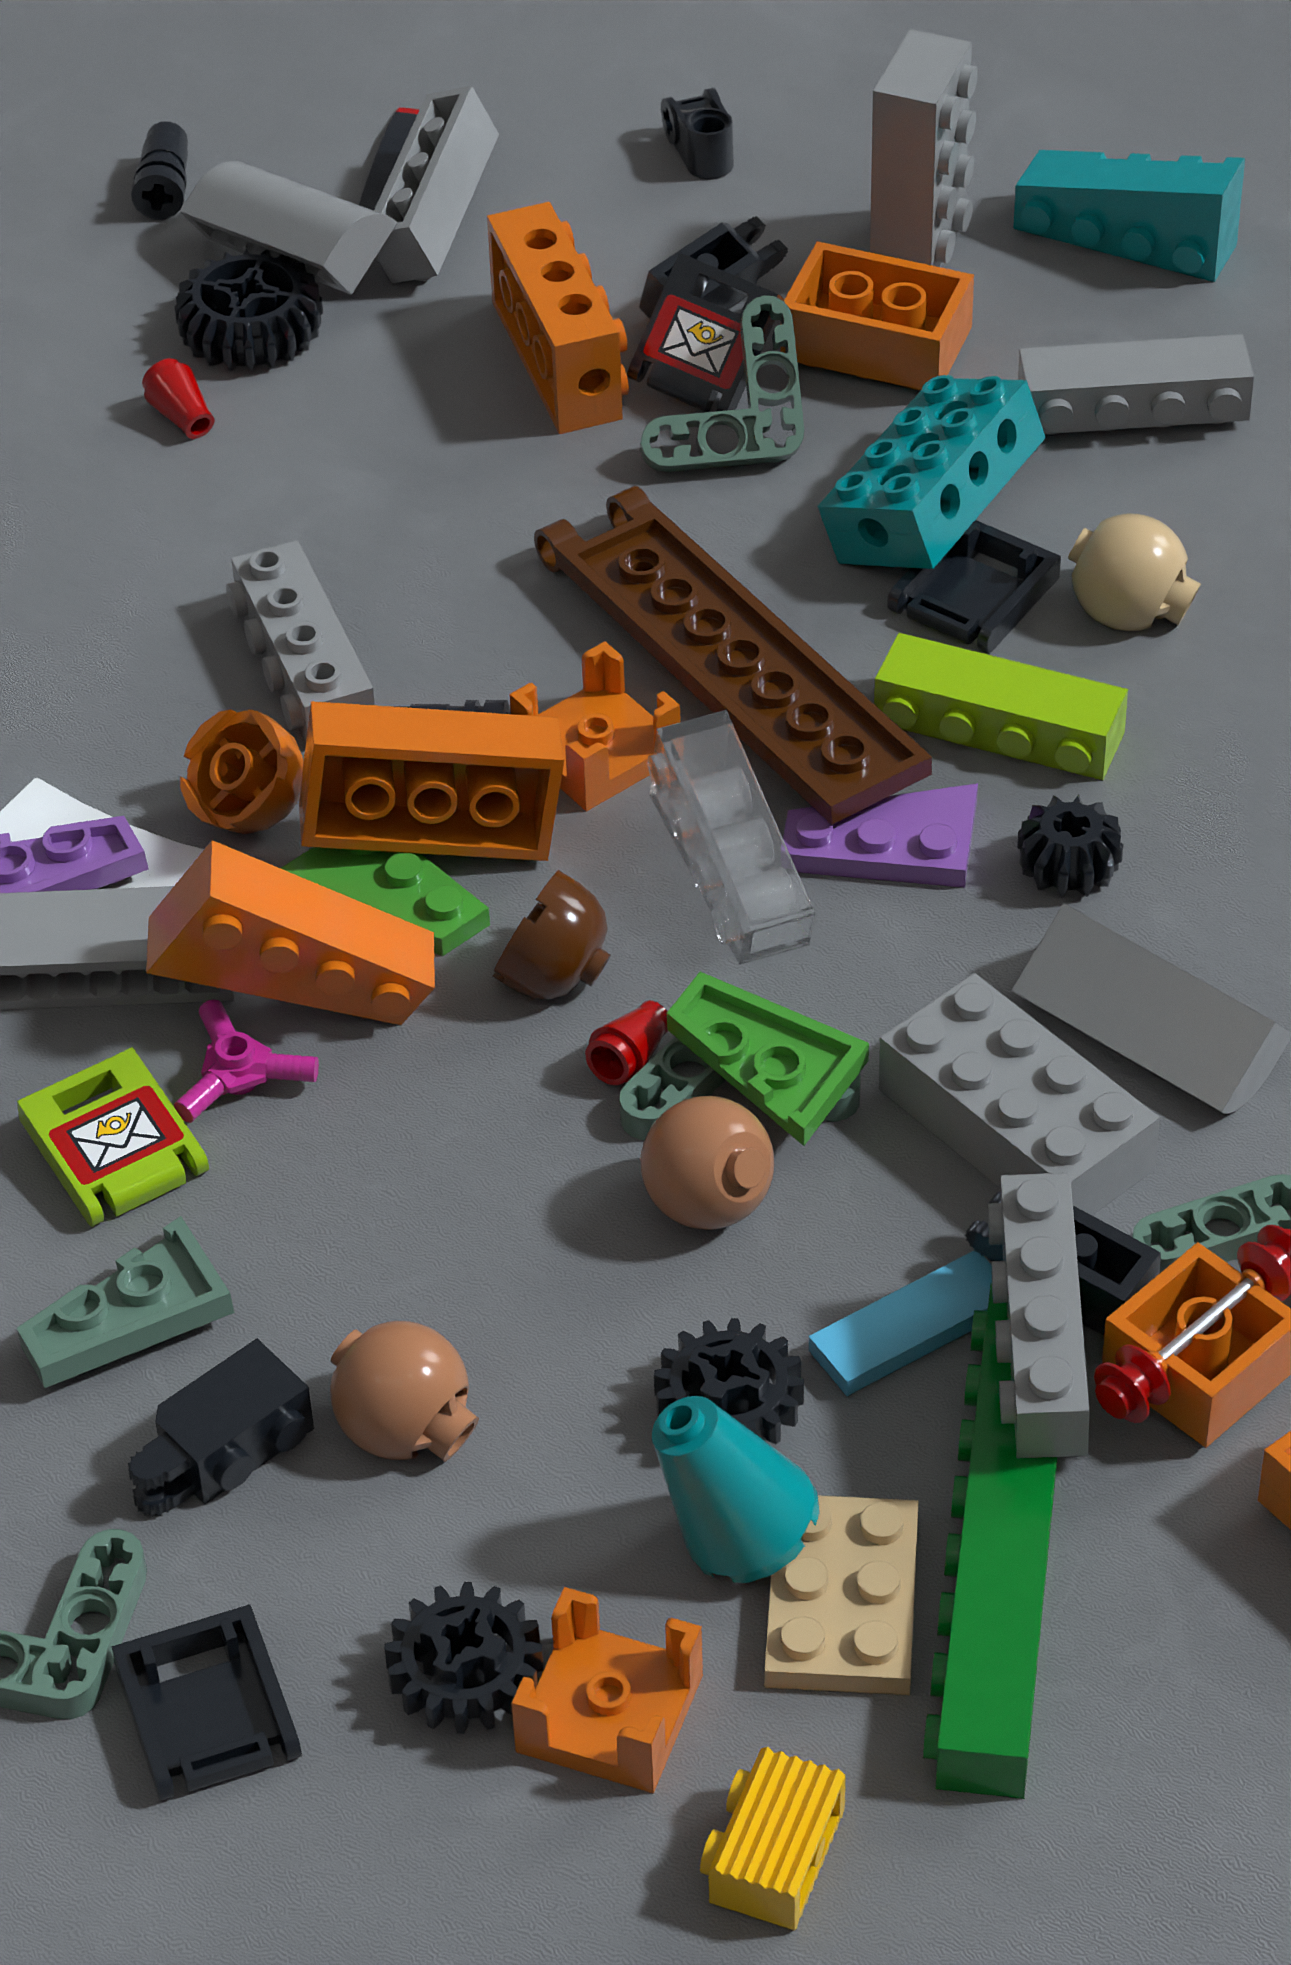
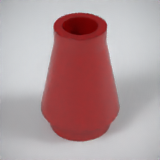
[142,358,215,439]
[585,1000,668,1085]

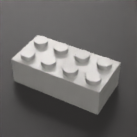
[870,29,978,267]
[879,973,1160,1215]

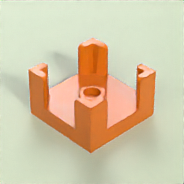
[509,641,681,812]
[512,1587,703,1794]

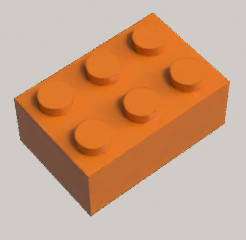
[780,241,974,390]

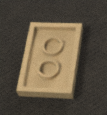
[765,1495,919,1695]

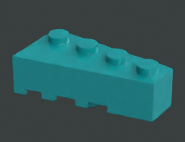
[1013,150,1245,282]

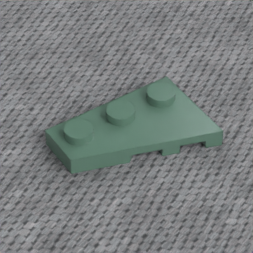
[17,1216,234,1388]

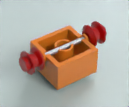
[1094,1225,1291,1448]

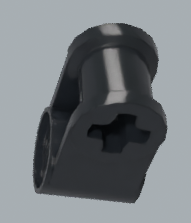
[661,88,734,179]

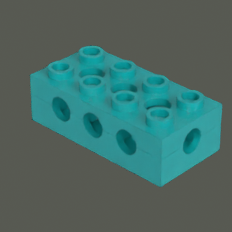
[817,375,1046,569]

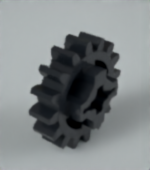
[654,1318,804,1445]
[384,1582,544,1734]

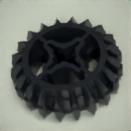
[174,249,323,372]

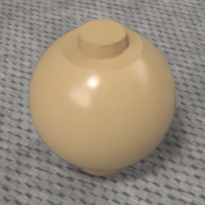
[1068,513,1201,631]

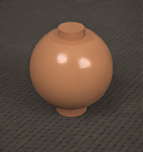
[640,1096,774,1230]
[330,1321,479,1462]

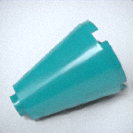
[652,1396,820,1583]

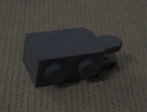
[639,216,788,319]
[964,1190,1161,1335]
[128,1338,314,1517]

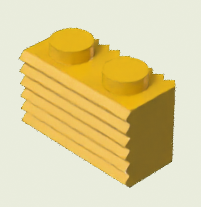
[700,1746,845,1930]

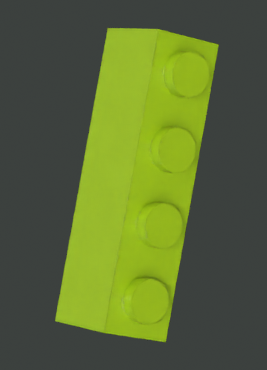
[874,633,1128,780]

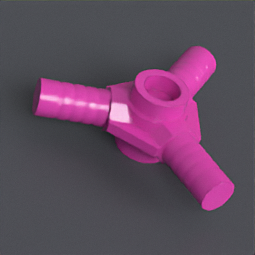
[174,999,319,1123]

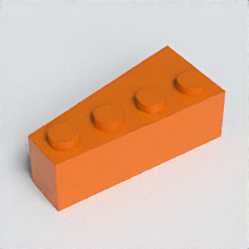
[146,840,435,1025]

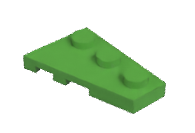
[281,847,490,956]
[667,971,869,1146]

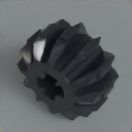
[1017,794,1124,898]

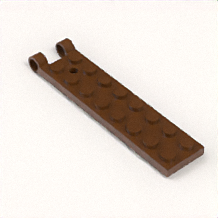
[534,486,932,825]

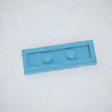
[809,1250,992,1396]

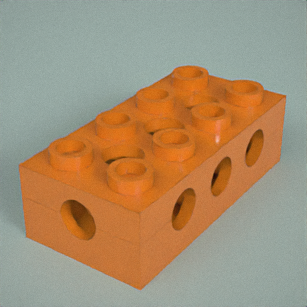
[487,201,629,434]

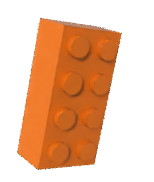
[299,701,564,861]

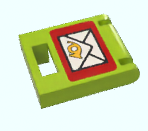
[17,1047,209,1227]

